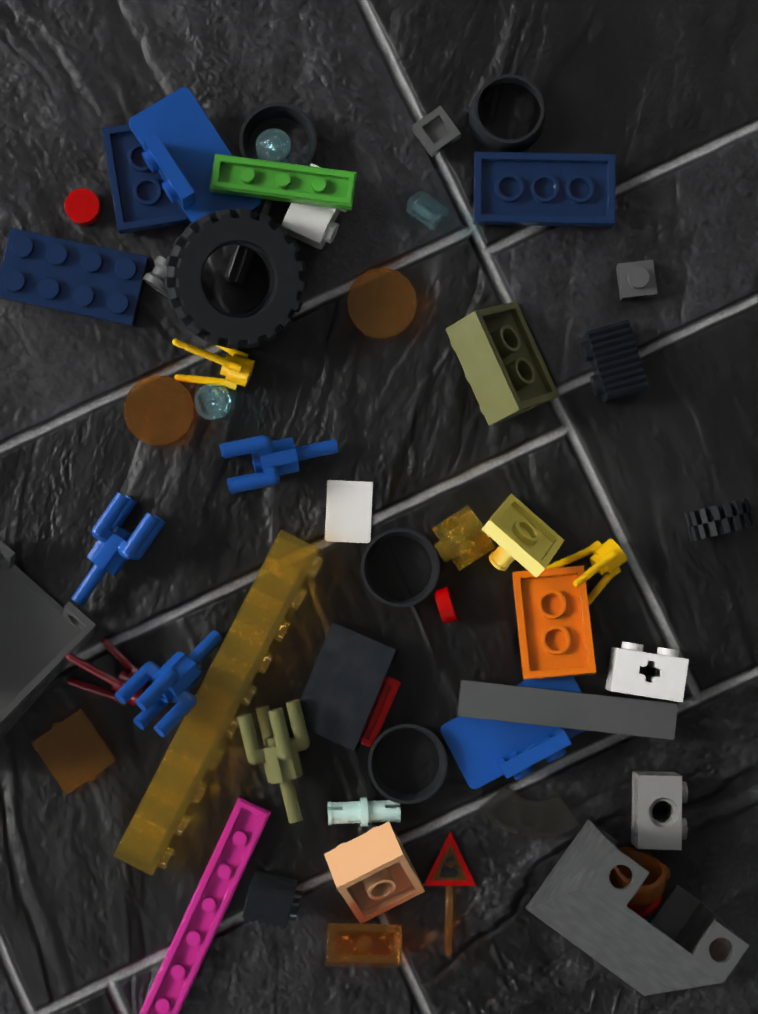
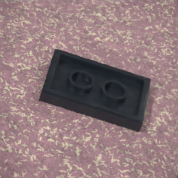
[300,622,399,751]

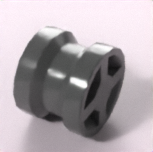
[143,255,169,297]

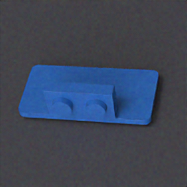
[129,87,261,223]
[440,676,585,789]

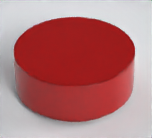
[64,188,102,226]
[434,586,458,624]

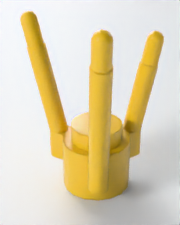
[172,339,255,391]
[546,538,627,605]

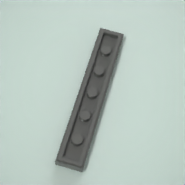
[457,679,678,740]

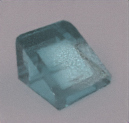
[407,191,448,231]

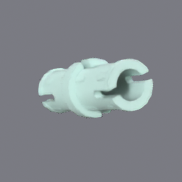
[327,797,401,827]

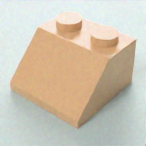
[324,821,425,924]

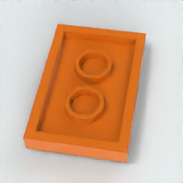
[512,565,596,681]

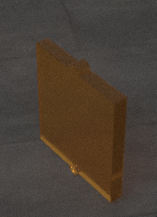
[32,709,116,795]

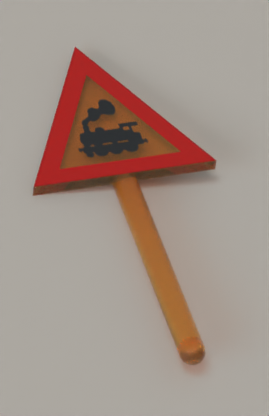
[423,831,476,956]

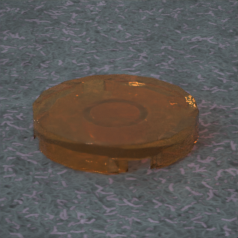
[347,268,417,339]
[124,375,195,446]

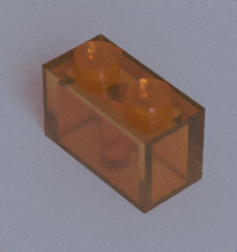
[325,923,402,968]

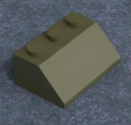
[445,301,560,426]

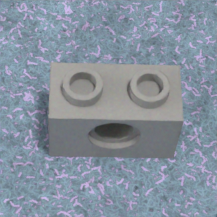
[631,771,688,850]

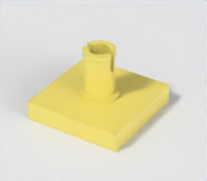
[481,493,565,578]

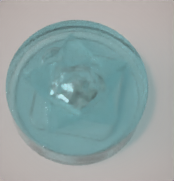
[256,128,292,163]
[194,383,231,420]

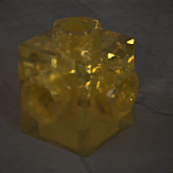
[432,505,495,571]

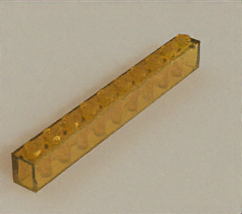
[113,530,323,876]

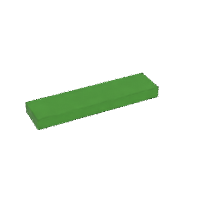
[210,154,357,211]

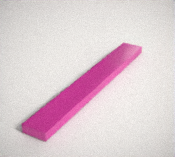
[139,796,272,1014]

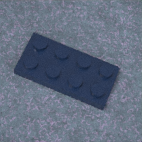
[473,152,616,227]
[0,228,150,327]

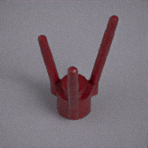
[66,638,149,707]

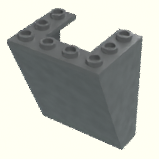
[0,540,96,741]
[526,819,750,996]

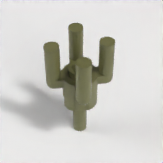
[237,699,310,823]

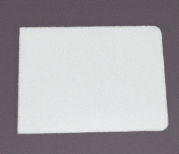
[325,480,373,543]

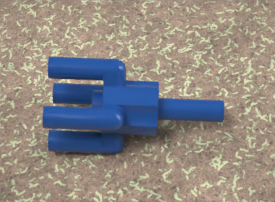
[219,435,339,494]
[71,492,166,606]
[115,630,223,737]

